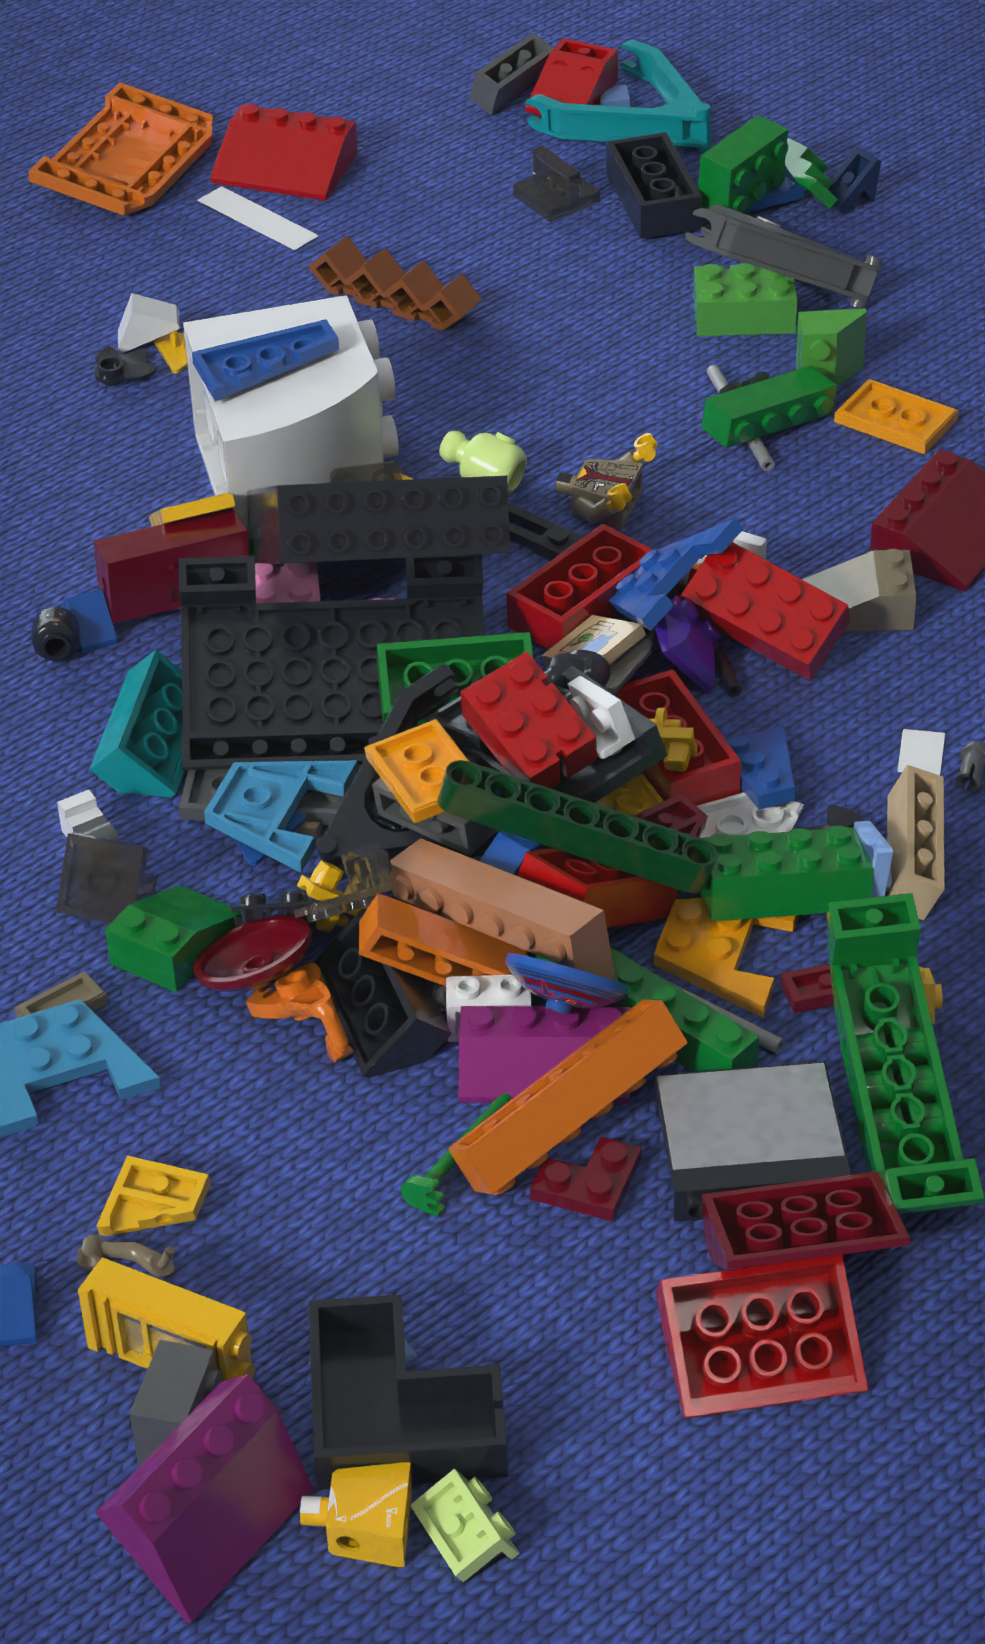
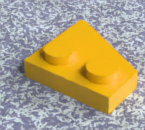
[96,1156,211,1236]

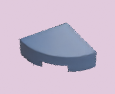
[600,84,630,107]

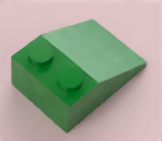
[105,885,242,993]

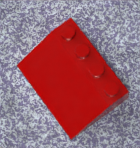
[210,104,358,201]
[656,1254,868,1419]

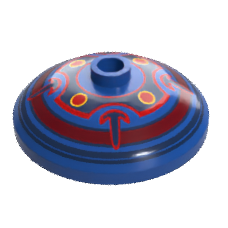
[505,953,631,1015]

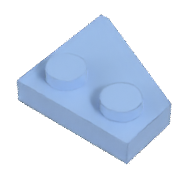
[854,821,893,898]

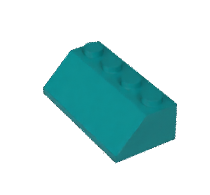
[89,650,185,798]

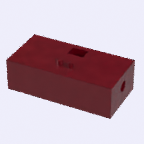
[94,508,249,624]

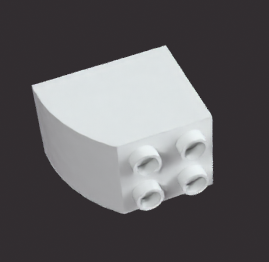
[183,295,399,547]

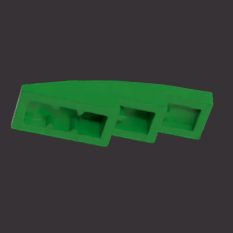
[785,138,838,209]

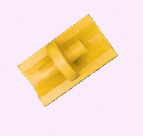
[648,708,698,772]
[297,860,376,933]

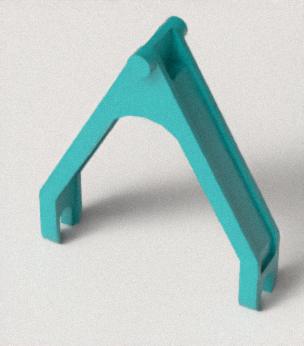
[526,39,711,155]

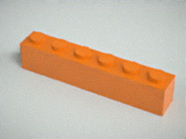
[448,999,688,1195]

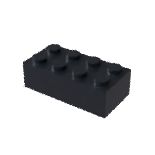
[606,132,702,239]

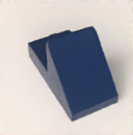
[828,146,881,215]

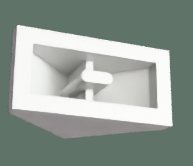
[118,293,180,354]

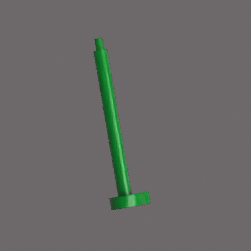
[401,1093,512,1217]

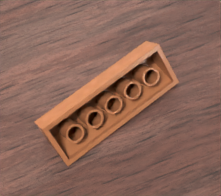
[387,838,615,980]

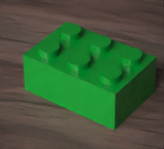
[698,115,789,213]

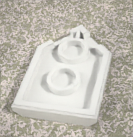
[697,792,804,838]

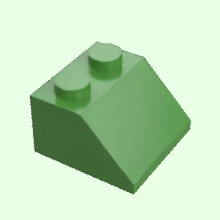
[796,308,867,387]

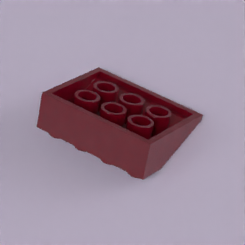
[870,449,985,592]
[702,1171,910,1269]

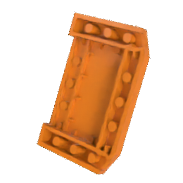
[29,82,213,216]

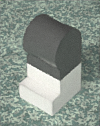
[57,790,122,865]

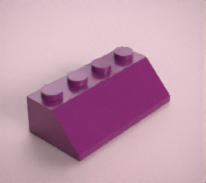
[459,1006,630,1104]

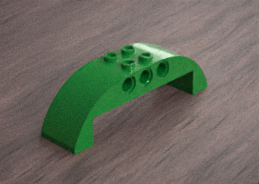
[827,893,984,1215]

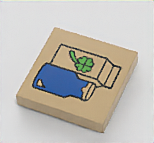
[542,615,646,667]

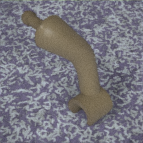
[77,1235,175,1277]

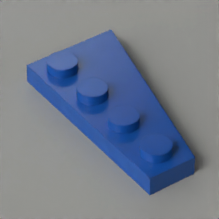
[192,319,339,402]

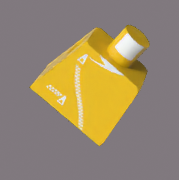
[300,1462,412,1567]

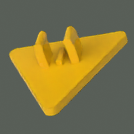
[153,330,188,374]

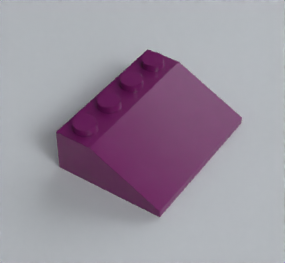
[95,1374,314,1624]

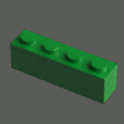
[701,365,838,448]

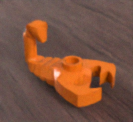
[246,962,354,1063]

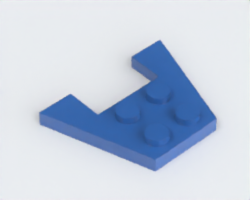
[609,518,744,631]

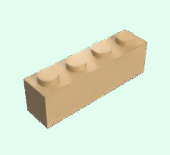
[887,765,944,920]

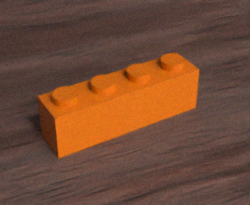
[359,893,527,986]

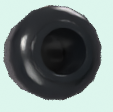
[32,607,80,662]

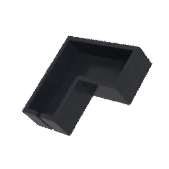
[309,1294,508,1490]

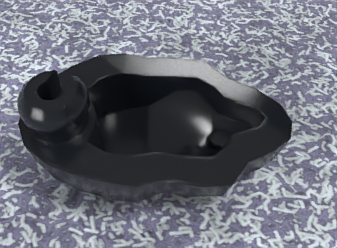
[543,649,611,689]

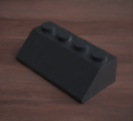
[313,908,452,1078]

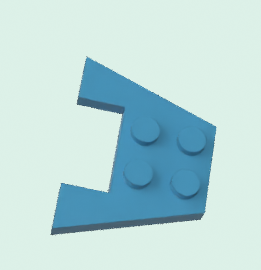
[204,760,358,873]
[0,999,161,1138]

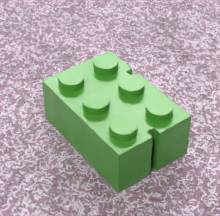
[693,263,797,336]

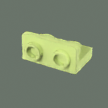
[410,1469,520,1582]

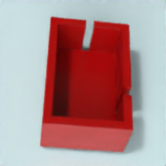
[461,651,597,789]

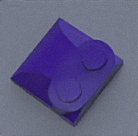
[655,596,721,694]

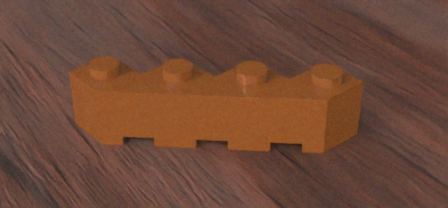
[308,235,482,331]

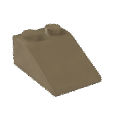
[802,549,916,631]

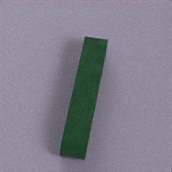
[437,760,718,893]

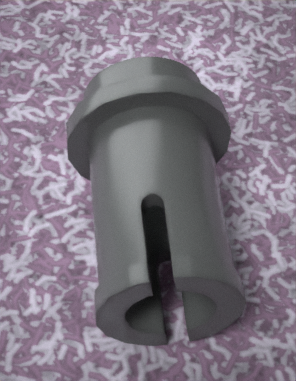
[956,741,985,791]

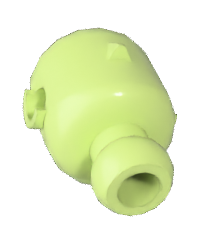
[439,431,527,495]

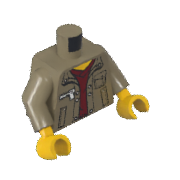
[556,433,658,530]

